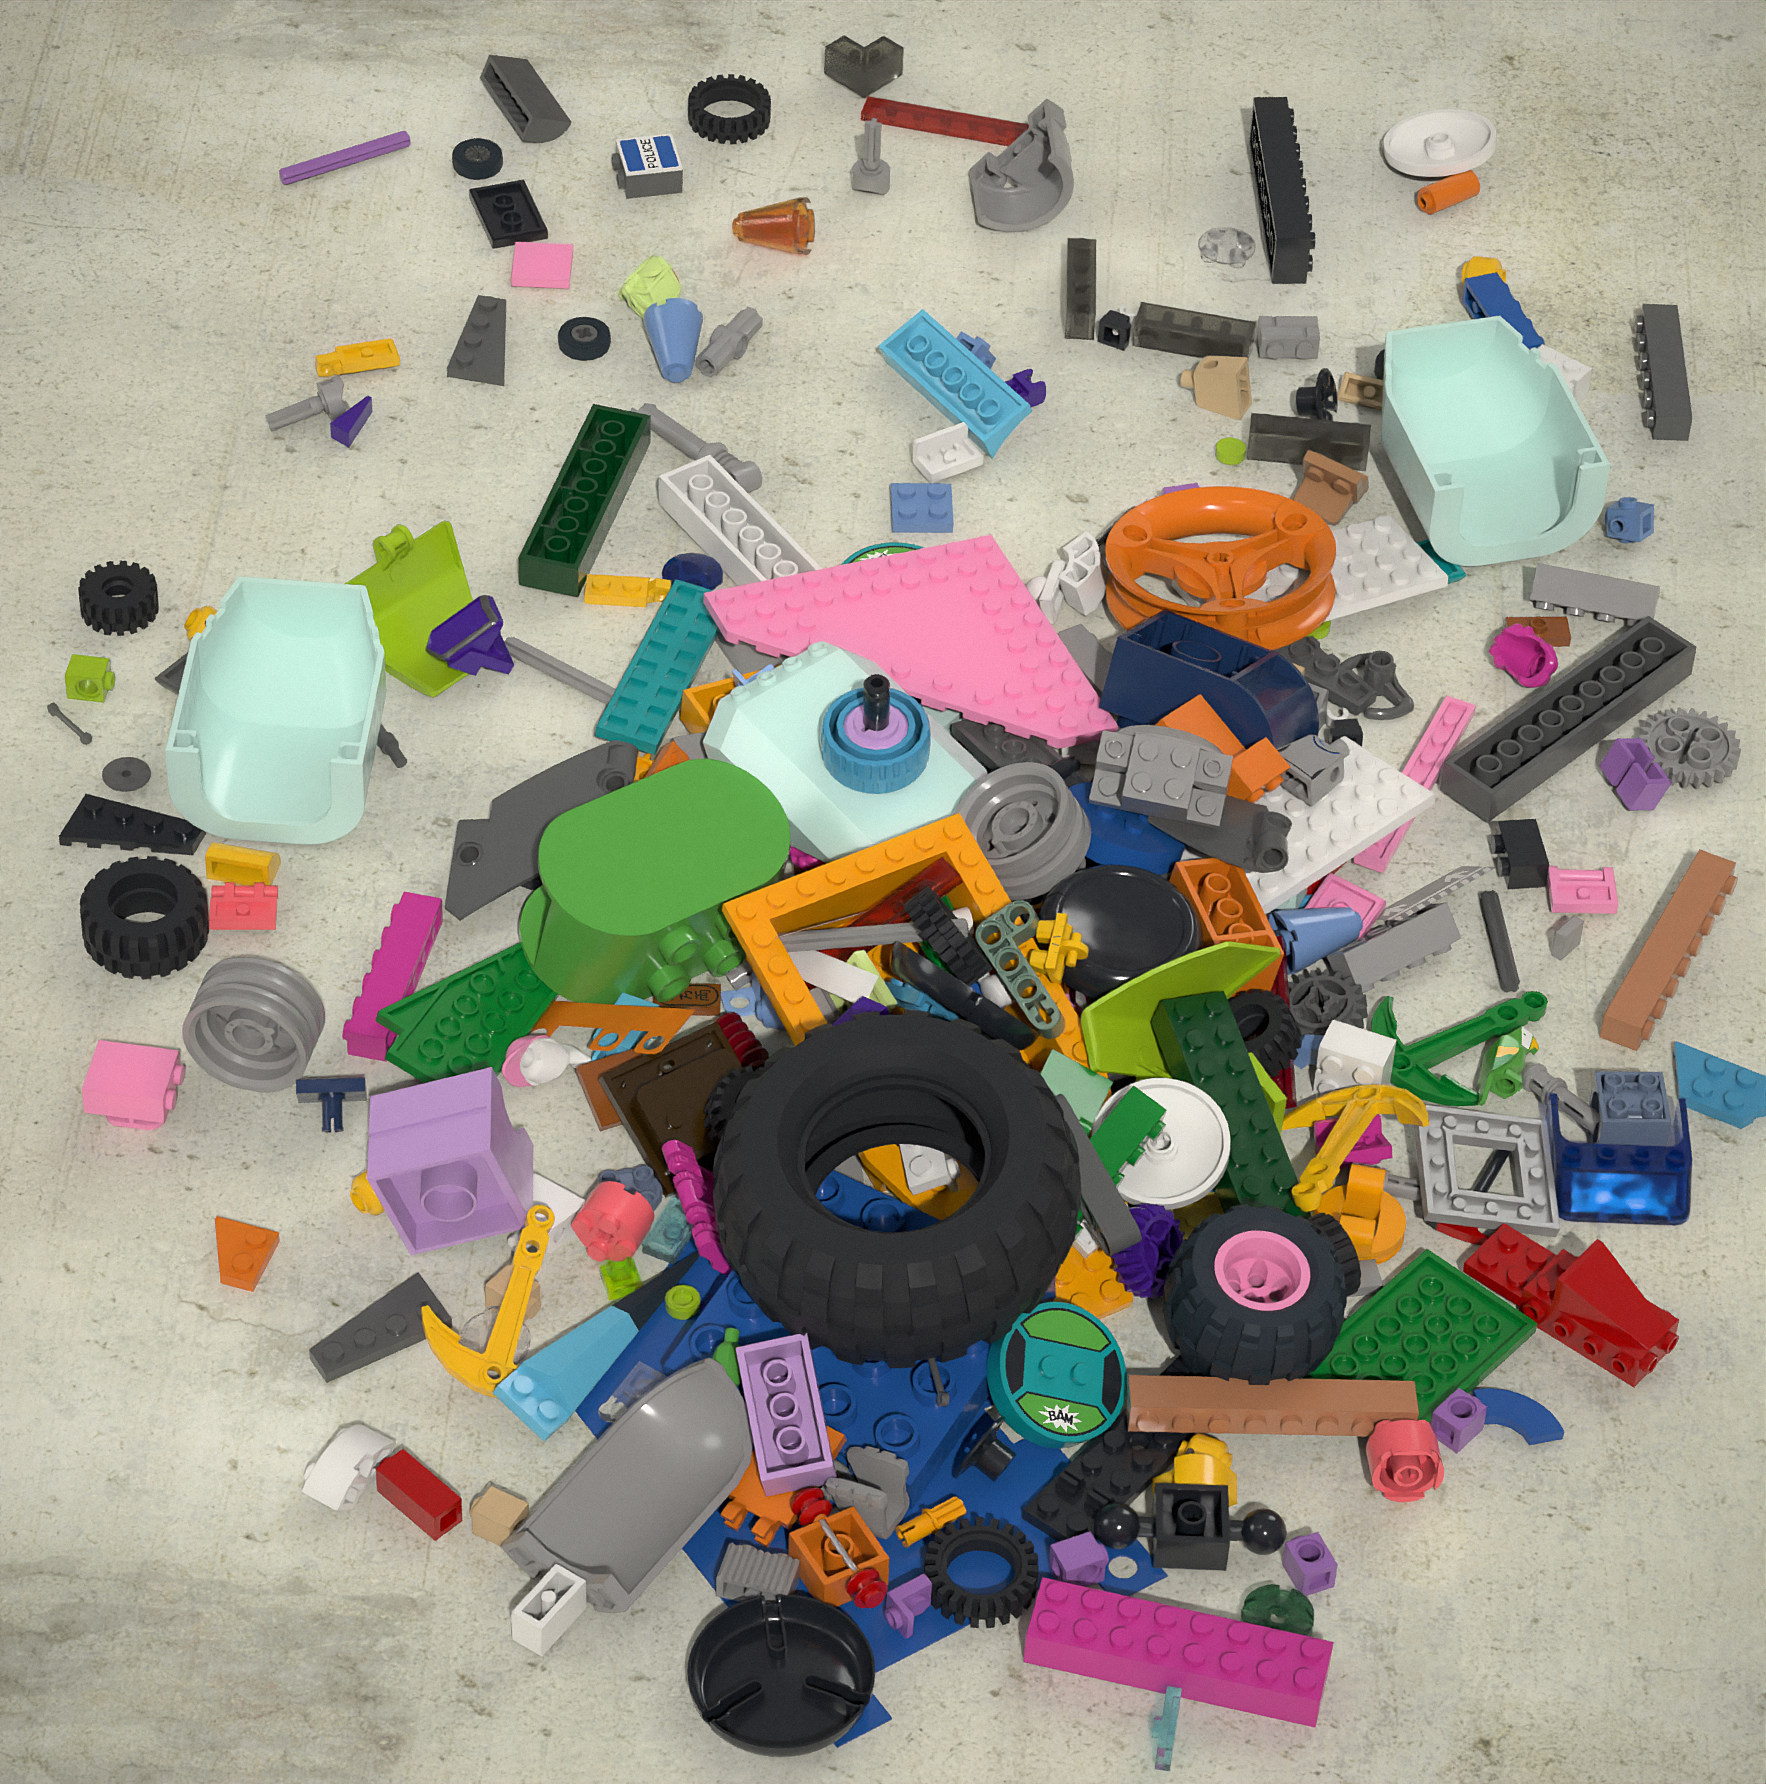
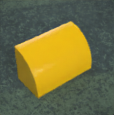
[205,842,281,885]

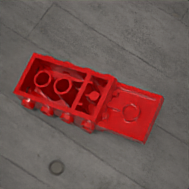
[1463,1223,1679,1387]

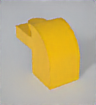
[1153,1454,1237,1507]

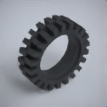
[903,885,993,987]
[924,1517,1039,1628]

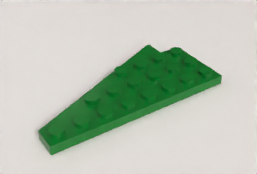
[375,942,559,1083]

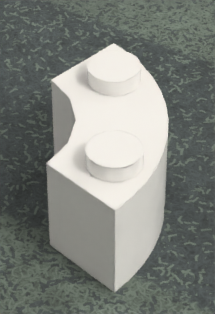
[1058,531,1108,616]
[301,1424,396,1511]

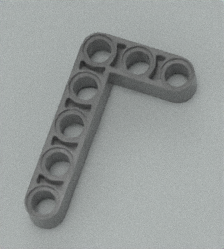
[1055,1094,1142,1257]

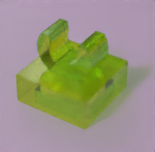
[600,1256,643,1301]

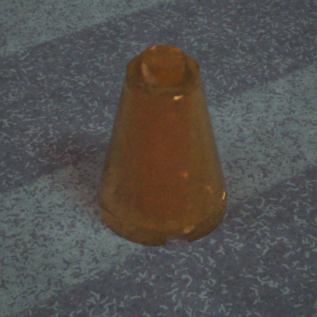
[732,197,815,255]

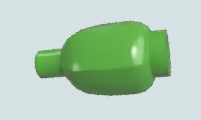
[712,1328,742,1387]

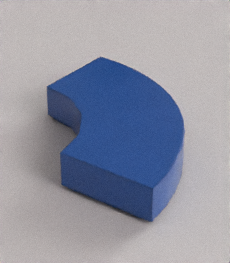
[1472,1388,1564,1445]

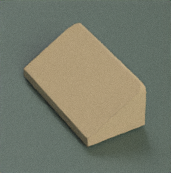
[1337,372,1383,411]

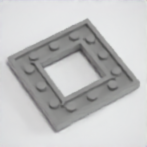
[1414,1105,1560,1237]

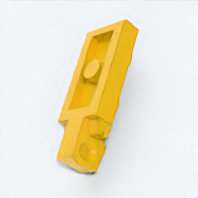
[315,338,400,377]
[584,574,672,607]

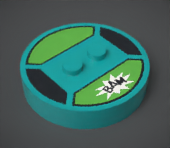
[987,1302,1127,1449]

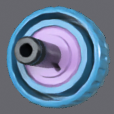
[821,674,931,794]

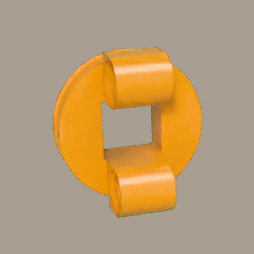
[1313,1164,1406,1265]

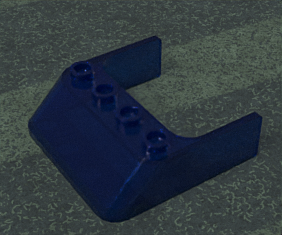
[1545,1093,1693,1226]

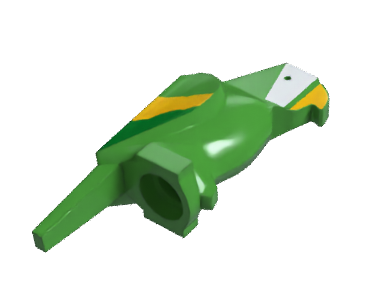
[1478,1026,1539,1106]

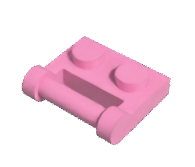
[1546,866,1618,914]

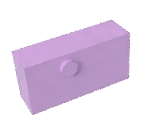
[736,1333,837,1497]

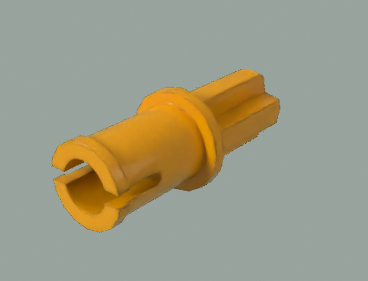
[895,1497,967,1548]

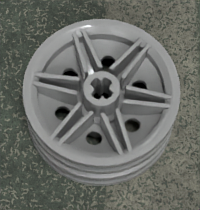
[954,762,1091,900]
[182,957,325,1092]

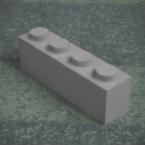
[1530,563,1660,627]
[1327,902,1462,993]

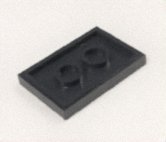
[469,179,548,249]

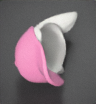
[502,1035,592,1087]

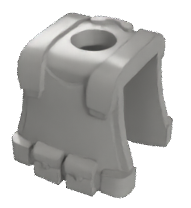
[825,1446,910,1539]

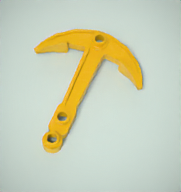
[1282,1084,1430,1212]
[421,1205,555,1399]

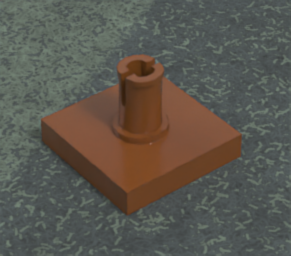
[576,1048,644,1132]

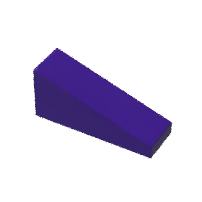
[330,395,373,448]

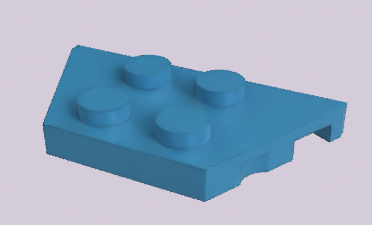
[884,978,961,1022]
[1673,1041,1766,1129]

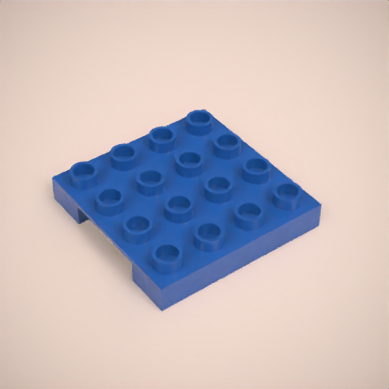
[664,1170,1056,1509]

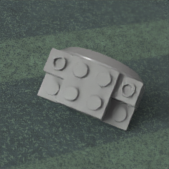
[1089,725,1233,829]

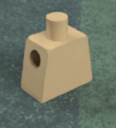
[1181,356,1252,420]

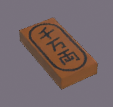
[653,983,721,1016]

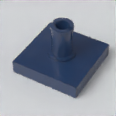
[296,1078,367,1133]

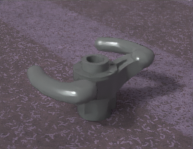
[1340,650,1414,720]

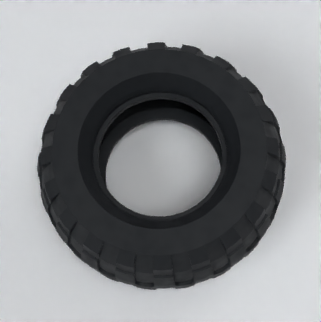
[713,1010,1081,1368]

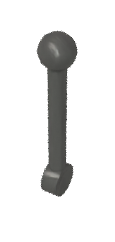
[47,702,92,745]
[927,1357,949,1407]

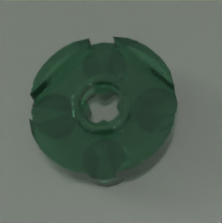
[1240,1584,1314,1637]

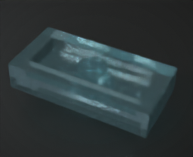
[642,1197,694,1265]
[1152,1686,1182,1771]

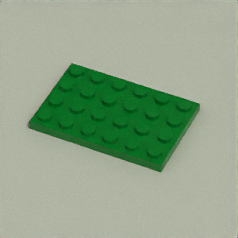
[1302,1249,1537,1424]

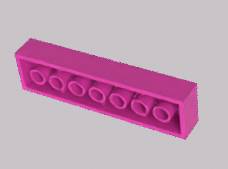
[1024,1577,1334,1728]

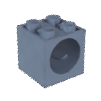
[1588,1071,1671,1168]

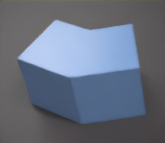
[1294,1034,1324,1069]

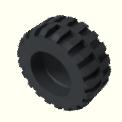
[80,856,209,980]

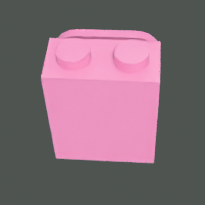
[82,1040,185,1130]

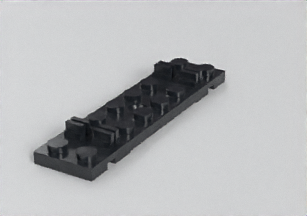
[1022,1355,1205,1542]

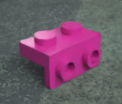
[1314,1114,1393,1169]

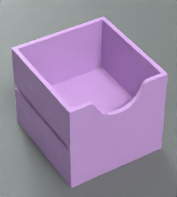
[367,1067,534,1255]

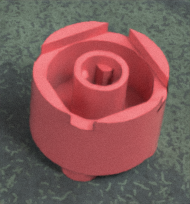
[571,1181,655,1262]
[1366,1420,1444,1502]

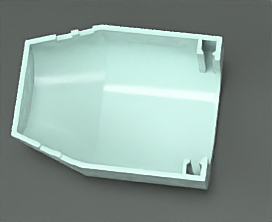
[1381,316,1610,566]
[165,577,386,844]

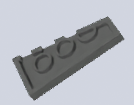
[447,295,506,386]
[1272,636,1377,716]
[309,1273,452,1383]

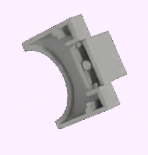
[970,98,1074,232]

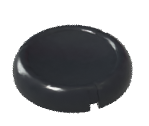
[1035,864,1203,999]
[890,941,1040,1051]
[687,1594,875,1757]

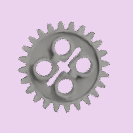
[1638,707,1741,789]

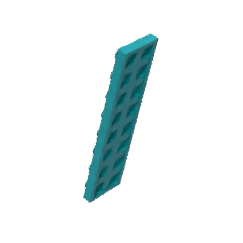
[595,579,720,755]

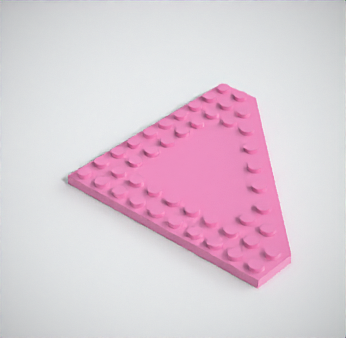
[703,535,1118,749]

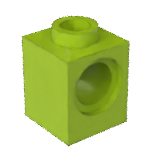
[65,654,115,703]

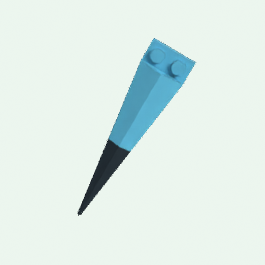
[493,1251,700,1442]

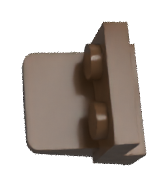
[1293,449,1369,525]

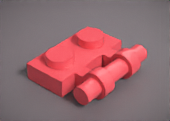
[209,882,278,930]

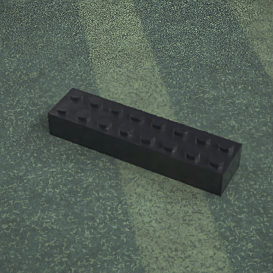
[1249,97,1315,284]

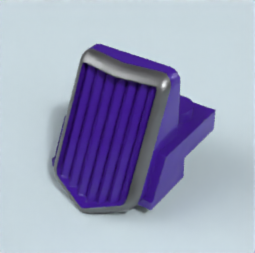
[426,595,514,676]

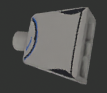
[1277,735,1350,807]

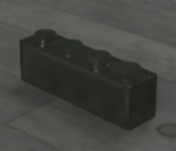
[1065,238,1096,340]
[1132,302,1256,362]
[1247,413,1371,471]

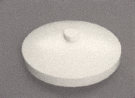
[1384,109,1497,177]
[1091,1078,1230,1210]

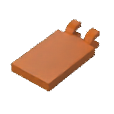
[720,1426,847,1548]

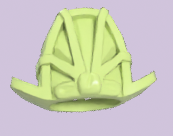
[618,255,681,319]

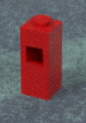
[376,1449,463,1541]

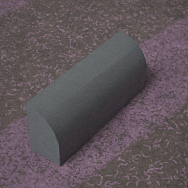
[480,54,572,143]

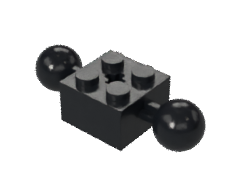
[1094,1483,1287,1571]

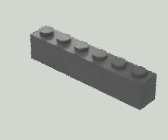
[1635,304,1692,441]

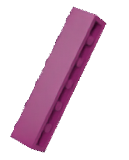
[342,891,443,1062]

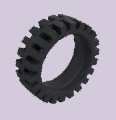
[688,74,771,145]

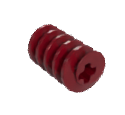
[714,1012,769,1072]

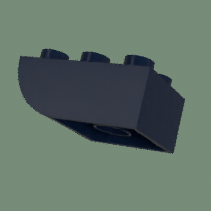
[1099,610,1319,750]

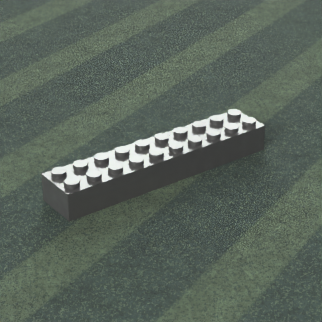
[1440,616,1697,823]

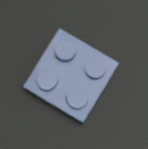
[890,483,954,533]

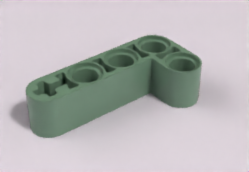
[976,900,1066,1039]

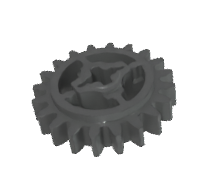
[1288,969,1368,1038]

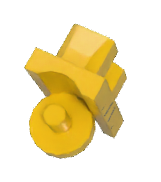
[1029,913,1089,984]

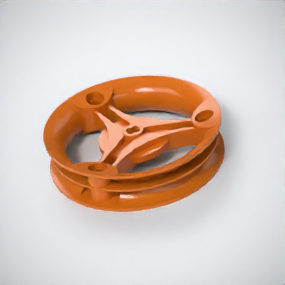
[1105,486,1336,650]

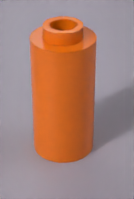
[1417,170,1480,215]

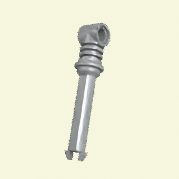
[631,403,762,493]

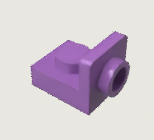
[884,1574,932,1639]

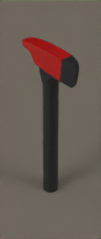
[1425,1149,1511,1245]

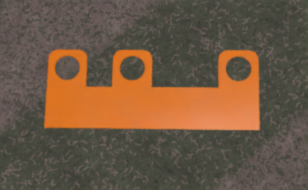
[532,1001,695,1054]

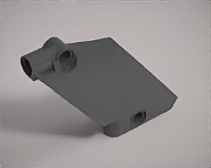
[445,740,638,921]
[1118,772,1292,873]

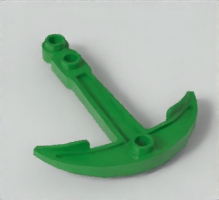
[1371,991,1548,1107]

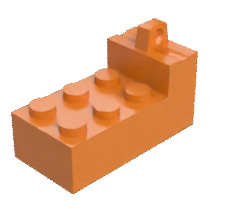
[1169,858,1284,998]

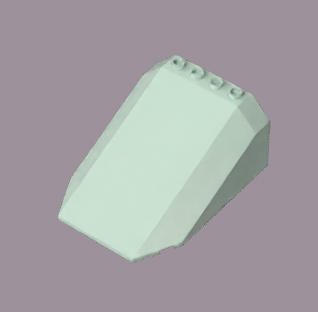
[703,641,988,863]

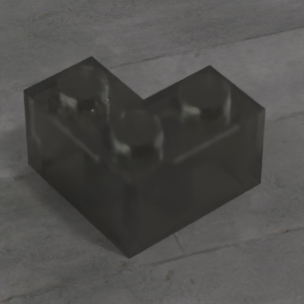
[824,35,904,98]

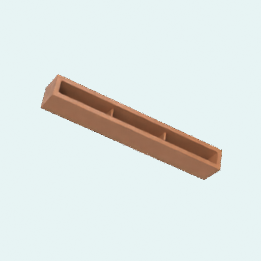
[1600,850,1738,1051]
[1126,1375,1419,1437]

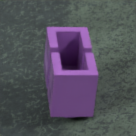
[1600,738,1671,811]

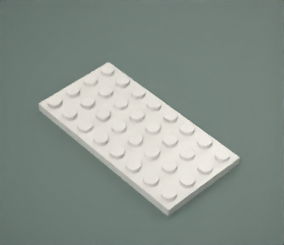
[1172,515,1448,622]
[1181,736,1435,915]

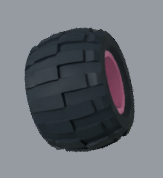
[1162,1204,1347,1385]

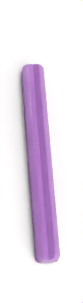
[279,131,411,185]

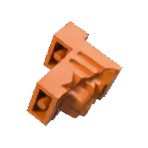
[1155,694,1291,803]

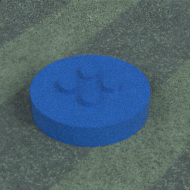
[1069,782,1187,875]

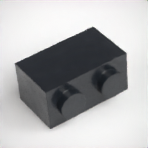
[1491,819,1549,890]

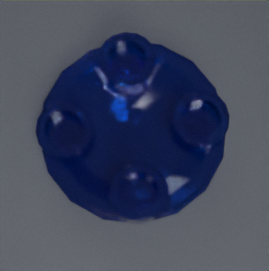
[662,552,723,590]

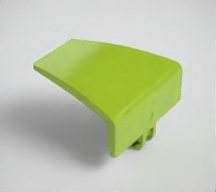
[344,520,473,697]
[1081,941,1281,1082]

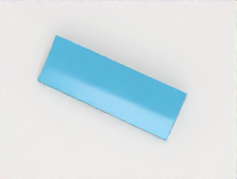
[878,309,1032,459]

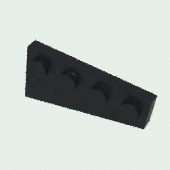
[59,794,206,855]

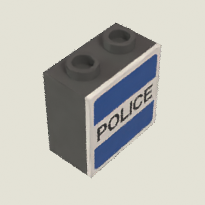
[611,133,683,199]

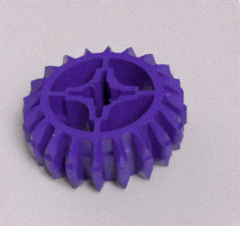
[1110,1204,1185,1299]

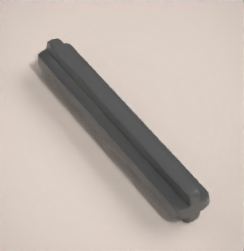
[1480,890,1520,993]

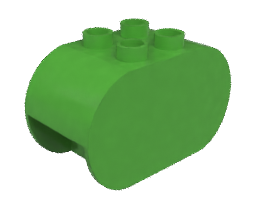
[519,759,790,1005]

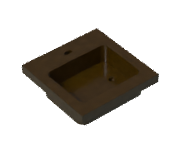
[599,1022,743,1198]

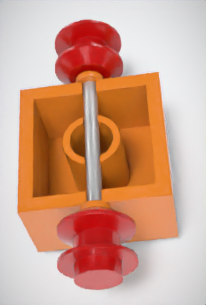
[788,1488,890,1608]

